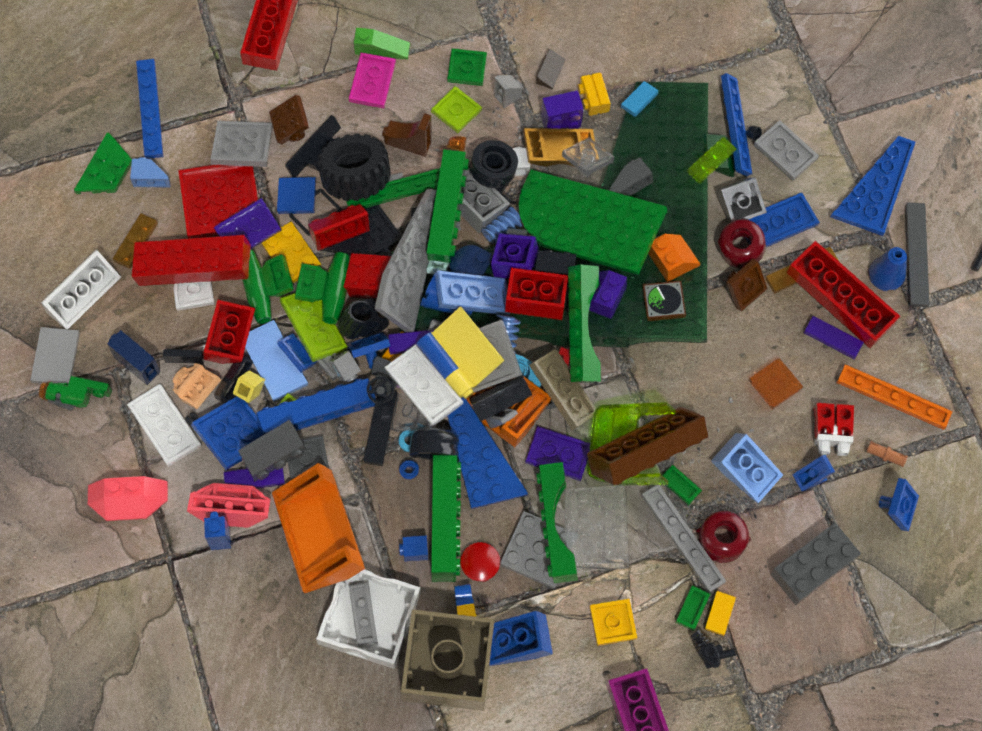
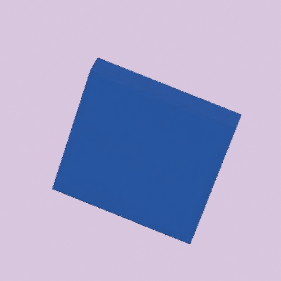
[277,177,316,214]

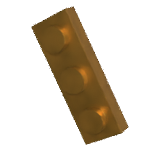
[113,213,158,269]

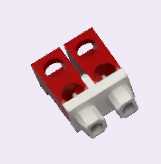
[813,403,854,456]

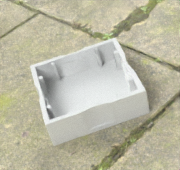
[316,570,421,669]

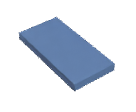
[435,270,510,315]

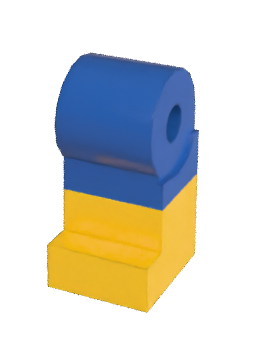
[454,584,476,617]

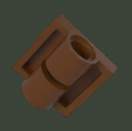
[269,95,309,145]

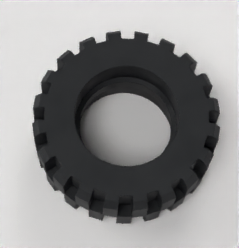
[317,134,391,201]

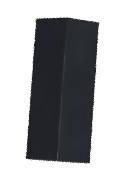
[214,356,253,403]

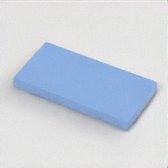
[245,320,308,402]

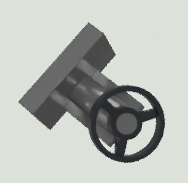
[367,356,397,404]

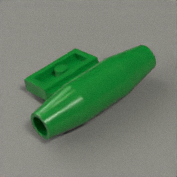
[242,250,294,324]
[295,252,349,324]

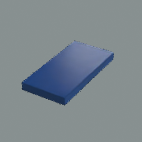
[745,192,820,247]

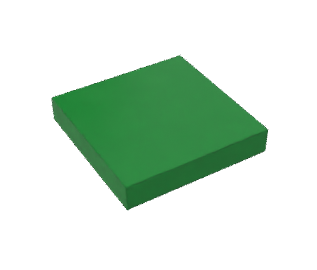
[447,48,487,86]

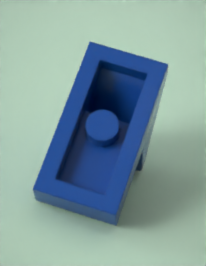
[793,455,835,492]

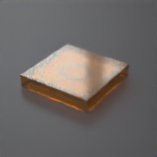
[749,358,803,410]

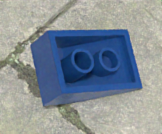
[489,611,553,666]

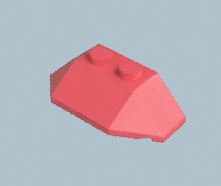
[88,476,168,521]
[187,483,270,528]

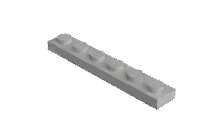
[642,484,726,593]

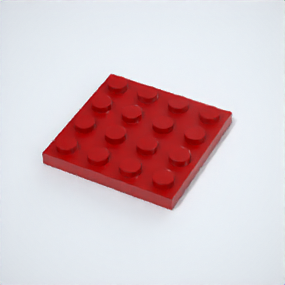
[178,165,258,239]

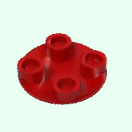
[460,542,500,582]

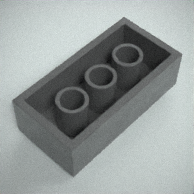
[770,523,861,606]

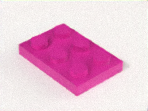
[349,53,396,109]

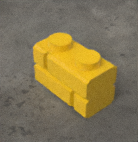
[577,73,611,116]

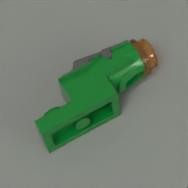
[39,376,112,411]

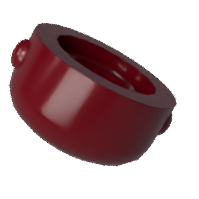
[718,219,766,269]
[696,511,751,563]

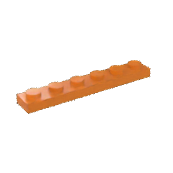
[837,364,953,430]

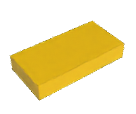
[704,591,736,636]

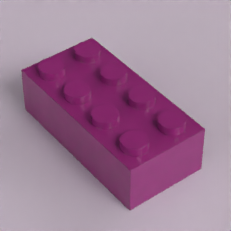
[606,668,669,731]

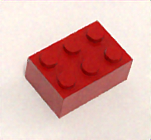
[344,253,392,299]
[505,268,568,320]

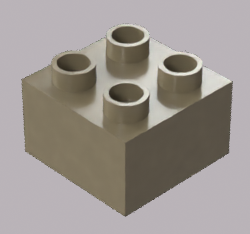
[401,609,495,711]

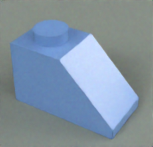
[130,157,171,188]

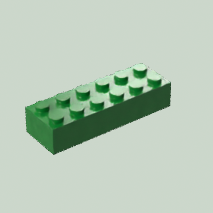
[431,455,461,582]

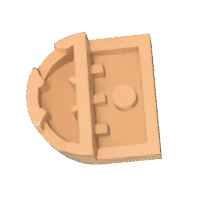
[173,363,221,410]

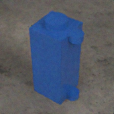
[204,511,231,550]

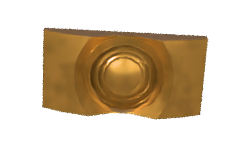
[523,128,599,167]

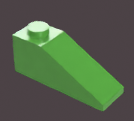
[354,28,410,60]

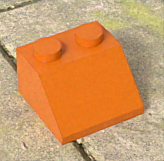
[648,234,700,282]

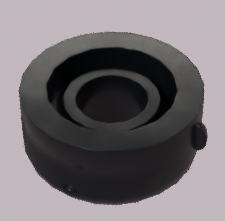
[470,140,518,188]
[409,428,459,460]

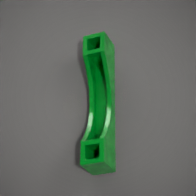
[568,265,601,383]
[536,462,578,584]

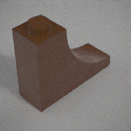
[382,113,432,157]

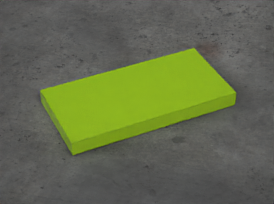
[280,293,348,362]

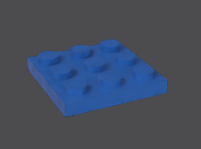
[191,397,263,470]

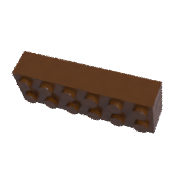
[587,407,708,485]

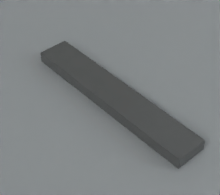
[905,202,930,307]

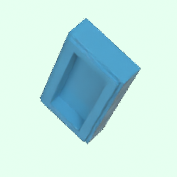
[621,81,658,117]

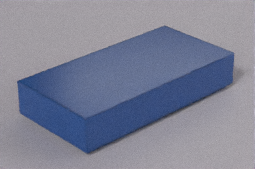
[277,333,317,373]

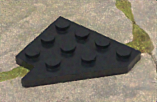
[309,205,402,256]

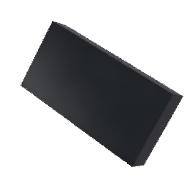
[163,349,204,364]

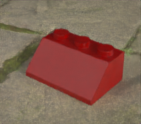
[308,204,370,251]
[204,300,255,364]

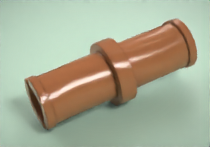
[866,441,908,467]

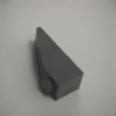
[609,157,653,196]

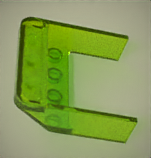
[587,402,676,486]

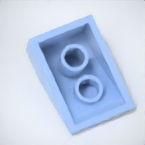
[711,433,783,503]

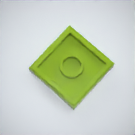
[431,86,482,133]

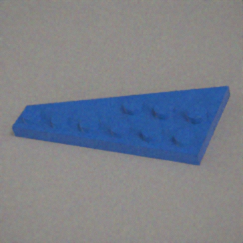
[830,136,916,236]
[447,398,528,509]

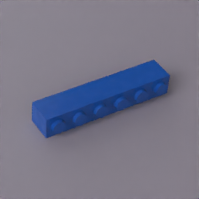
[257,378,376,435]

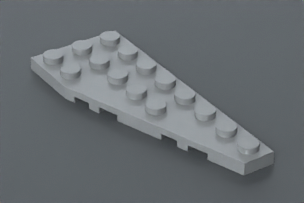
[375,189,436,333]

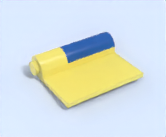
[416,307,505,399]

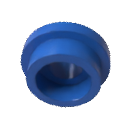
[399,460,419,480]

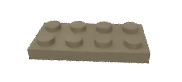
[529,349,598,430]

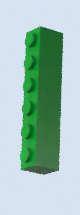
[427,149,469,263]

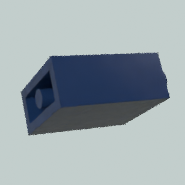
[107,330,160,385]

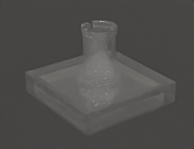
[562,138,614,177]

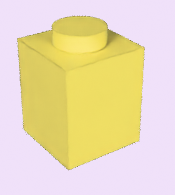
[232,370,265,403]

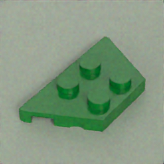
[74,132,132,194]

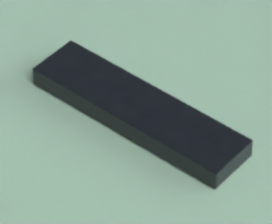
[364,391,398,466]

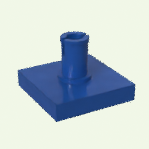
[347,332,390,369]
[879,478,919,531]

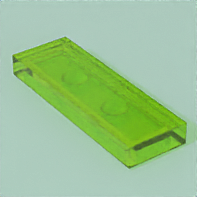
[687,136,737,184]

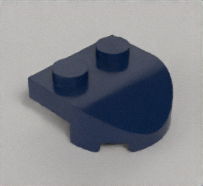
[449,245,493,276]

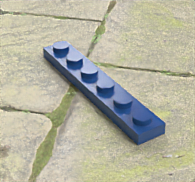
[136,59,164,159]
[721,73,752,177]

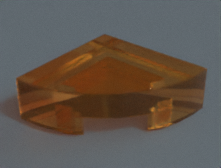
[447,136,466,152]

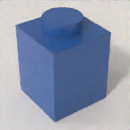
[399,535,428,562]

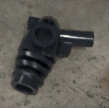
[690,630,736,669]

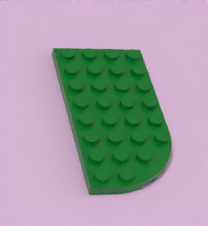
[519,170,667,275]

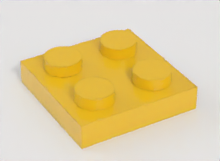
[589,599,637,646]

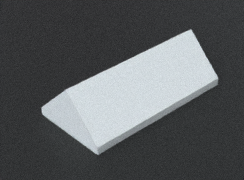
[41,250,121,329]

